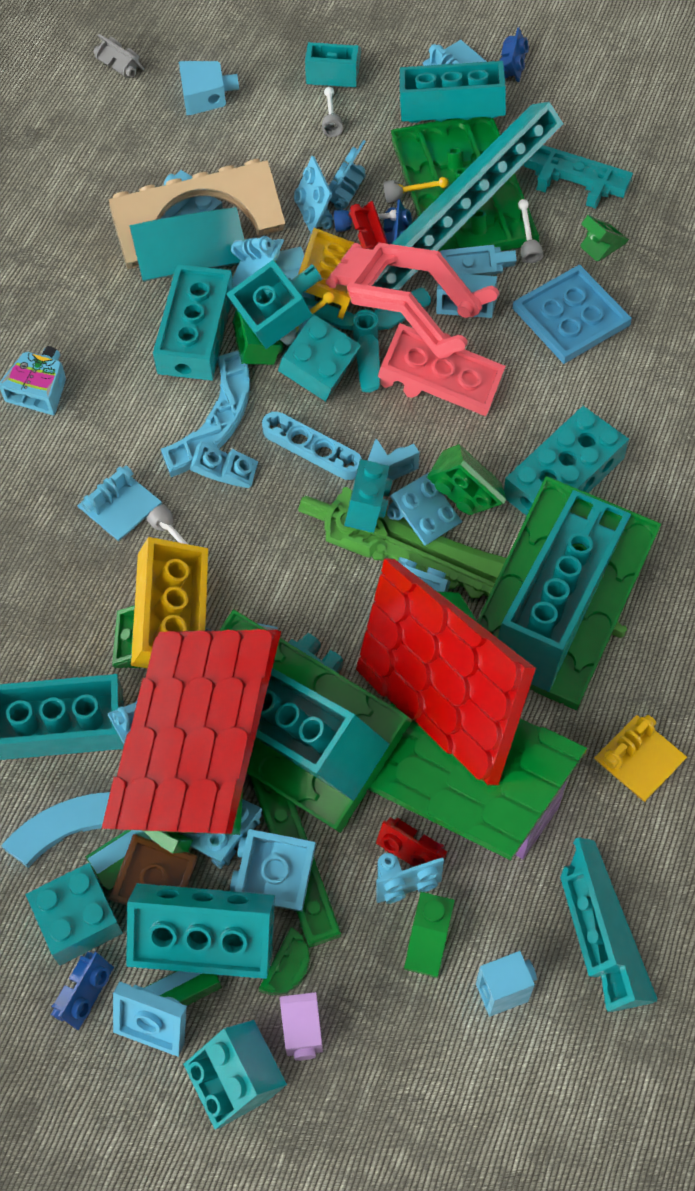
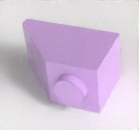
[280,992,323,1060]

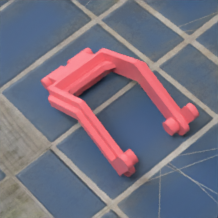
[326,242,499,358]

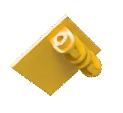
[594,715,687,802]

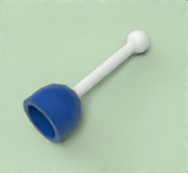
[334,210,397,233]

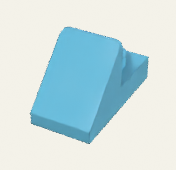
[368,439,419,480]

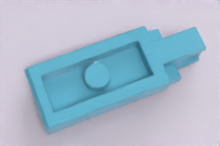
[439,245,517,276]

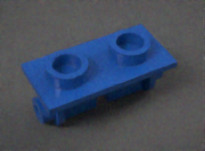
[499,27,529,82]
[383,199,412,244]
[51,951,114,1031]

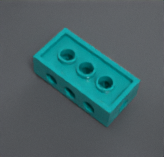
[153,264,234,381]
[504,405,629,516]
[126,883,275,979]

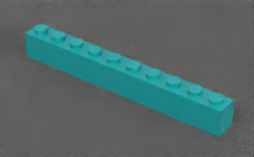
[365,102,564,307]

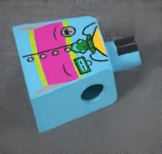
[0,346,66,415]

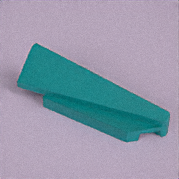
[560,837,657,1012]

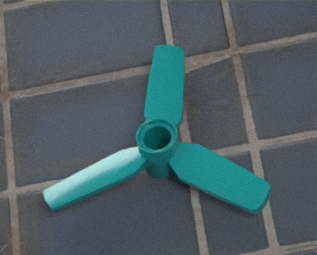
[303,287,431,392]

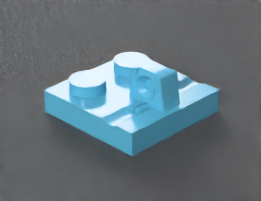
[113,981,187,1057]

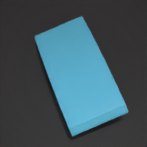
[190,441,258,488]

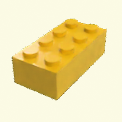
[131,537,208,668]

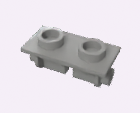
[94,34,145,78]

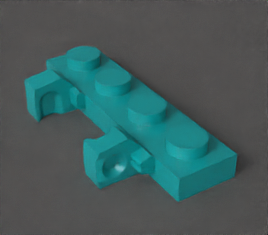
[524,145,633,209]

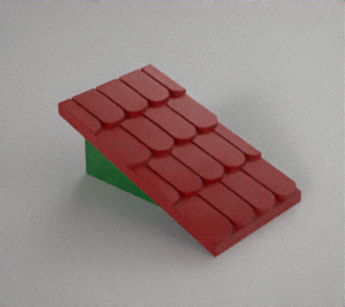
[356,558,536,785]
[101,629,281,835]

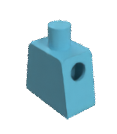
[179,61,239,115]

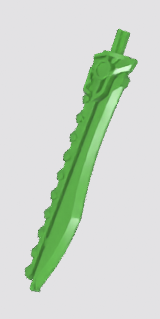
[298,487,627,643]

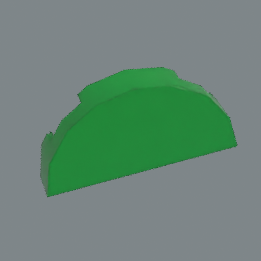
[258,927,310,996]

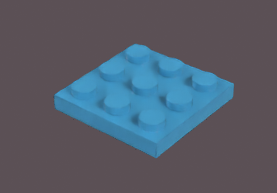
[512,264,632,364]

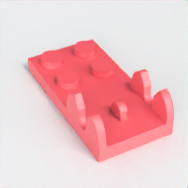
[378,323,506,416]

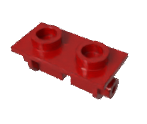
[349,201,388,250]
[376,817,448,867]

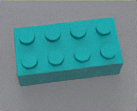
[400,61,506,123]
[0,674,124,760]

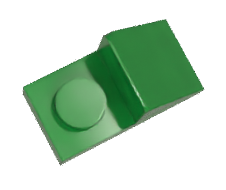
[580,215,629,261]

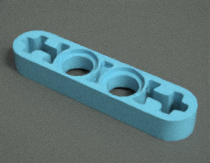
[262,412,362,480]

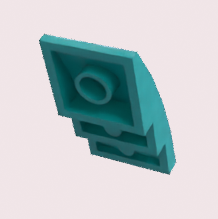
[129,207,244,282]

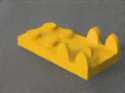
[298,228,354,319]

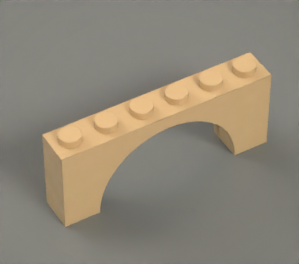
[109,159,285,269]

